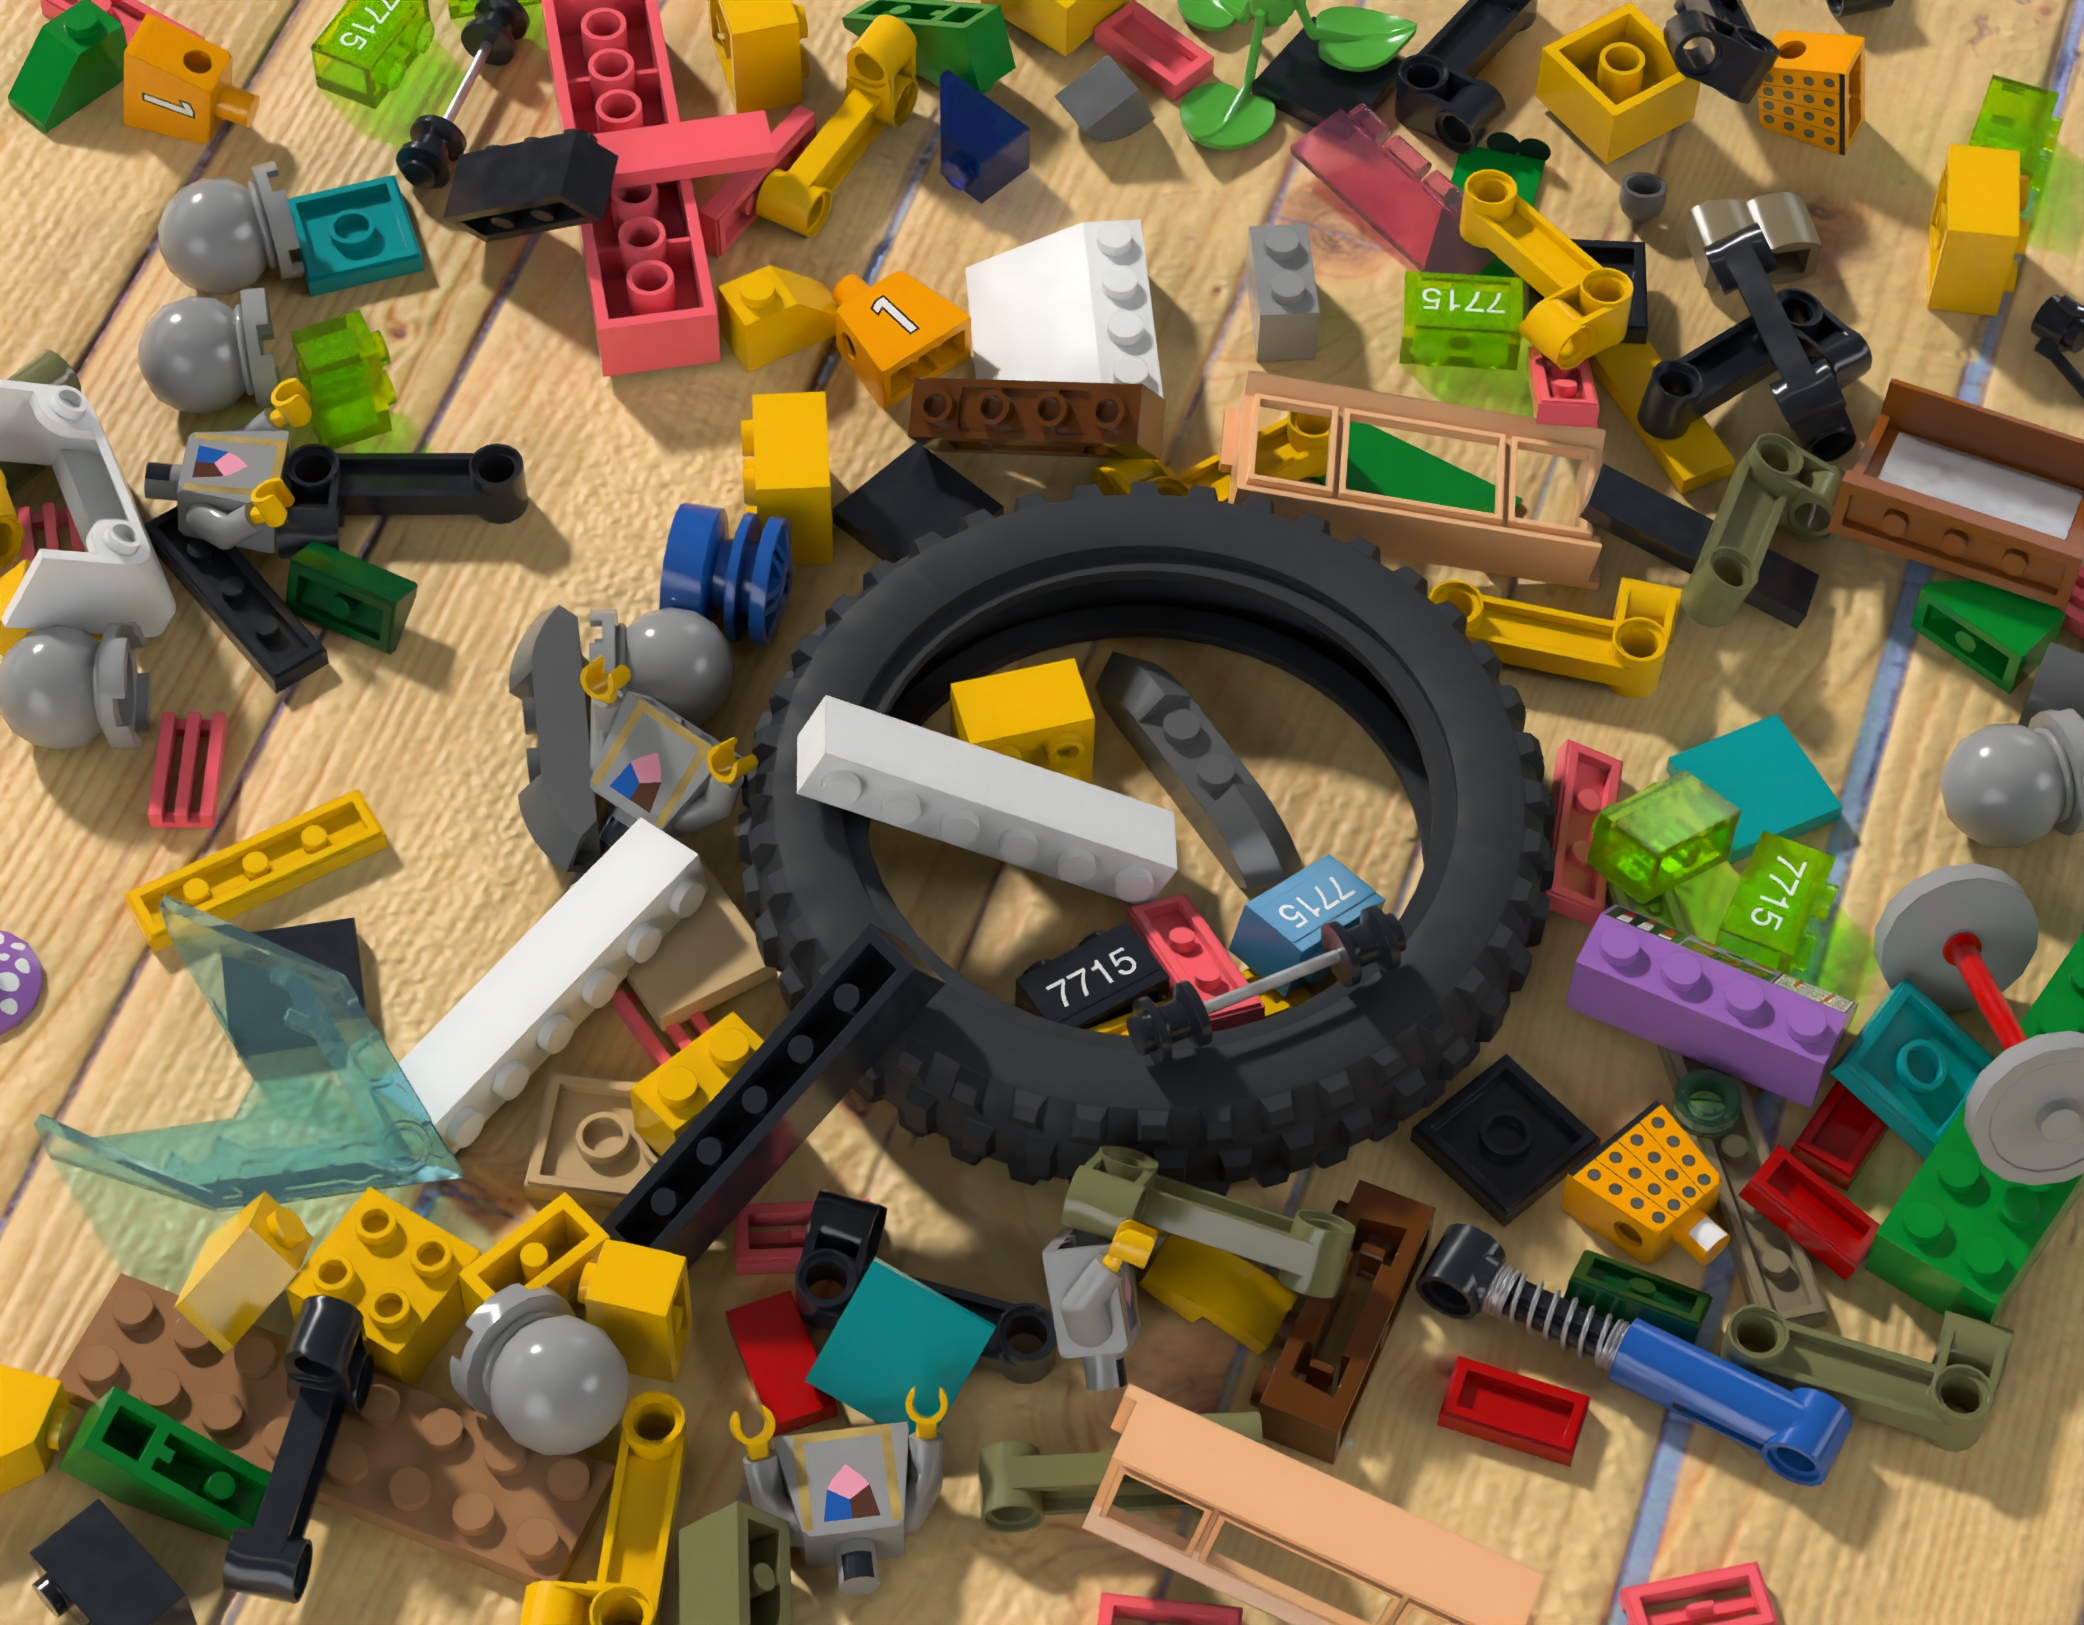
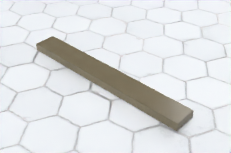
[1606,871,1829,1328]

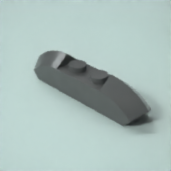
[509,605,601,873]
[1095,651,1302,889]

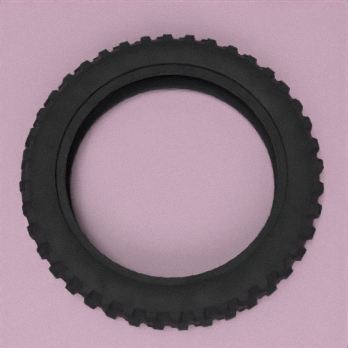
[738,482,1556,1196]

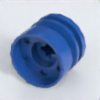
[659,502,794,647]

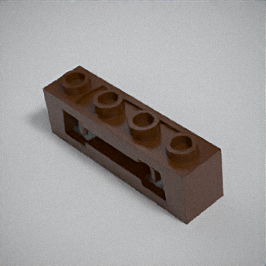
[908,377,1166,460]
[1249,1179,1436,1465]

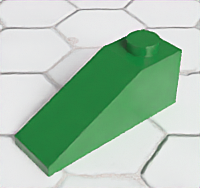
[842,0,1016,95]
[58,1386,271,1541]

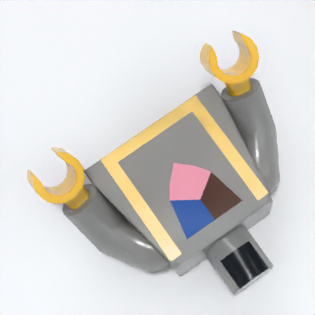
[144,378,312,553]
[580,655,758,847]
[1042,1220,1168,1391]
[730,1386,949,1596]

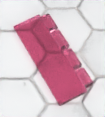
[1290,103,1497,295]

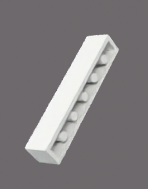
[797,695,1178,905]
[373,817,709,1164]

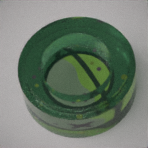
[1672,1069,1742,1138]

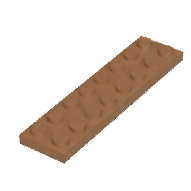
[57,1273,616,1585]

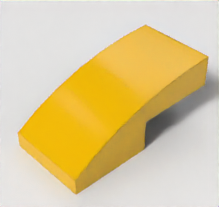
[1138,1232,1299,1355]

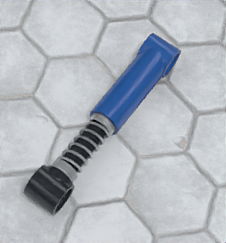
[1415,1223,1853,1486]

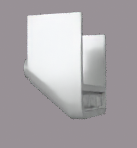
[0,379,176,637]

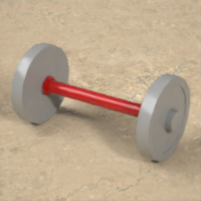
[1873,863,2084,1186]

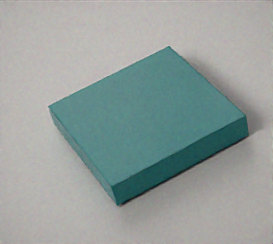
[287,175,424,297]
[1666,714,1843,864]
[1830,977,1995,1160]
[805,1257,996,1434]

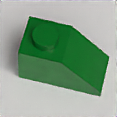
[8,0,127,133]
[1910,581,2066,694]

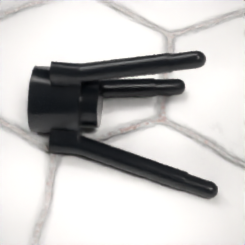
[2031,294,2084,399]

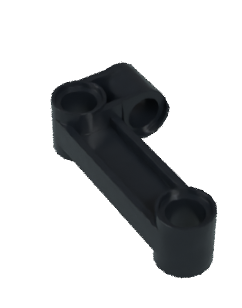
[1395,0,1538,154]
[1663,0,1780,104]
[1703,222,1856,462]
[1637,288,1872,440]
[276,443,528,559]
[795,1189,1057,1384]
[223,1295,374,1604]

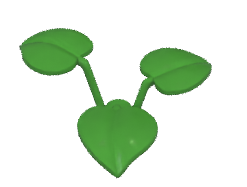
[1177,0,1417,150]

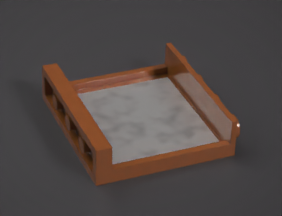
[1827,378,2084,610]

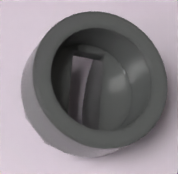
[1619,172,1667,222]

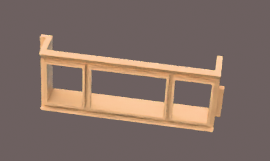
[1219,370,1606,591]
[1082,1383,1545,1625]

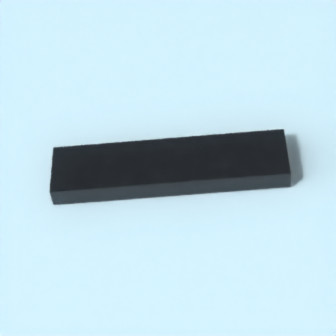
[1579,463,1819,629]
[144,506,329,694]

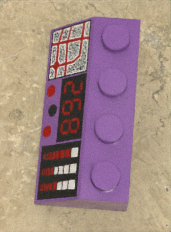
[1565,904,1859,1108]

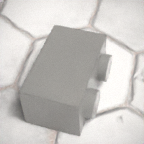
[1245,224,1320,362]

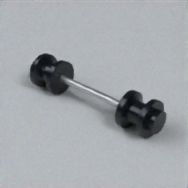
[396,0,530,189]
[1126,905,1406,1064]

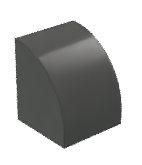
[1054,55,1155,142]
[2018,642,2084,728]

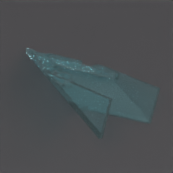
[34,894,465,1213]

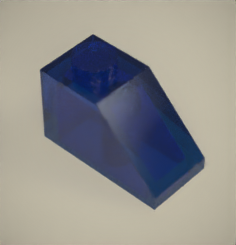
[940,70,1030,204]

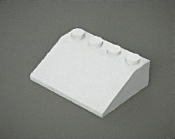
[965,219,1163,455]

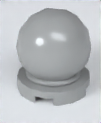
[158,161,305,295]
[138,287,281,415]
[589,607,735,728]
[0,622,151,751]
[1940,708,2084,848]
[449,1283,629,1455]

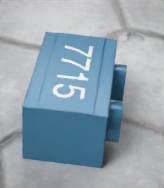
[1229,854,1386,997]

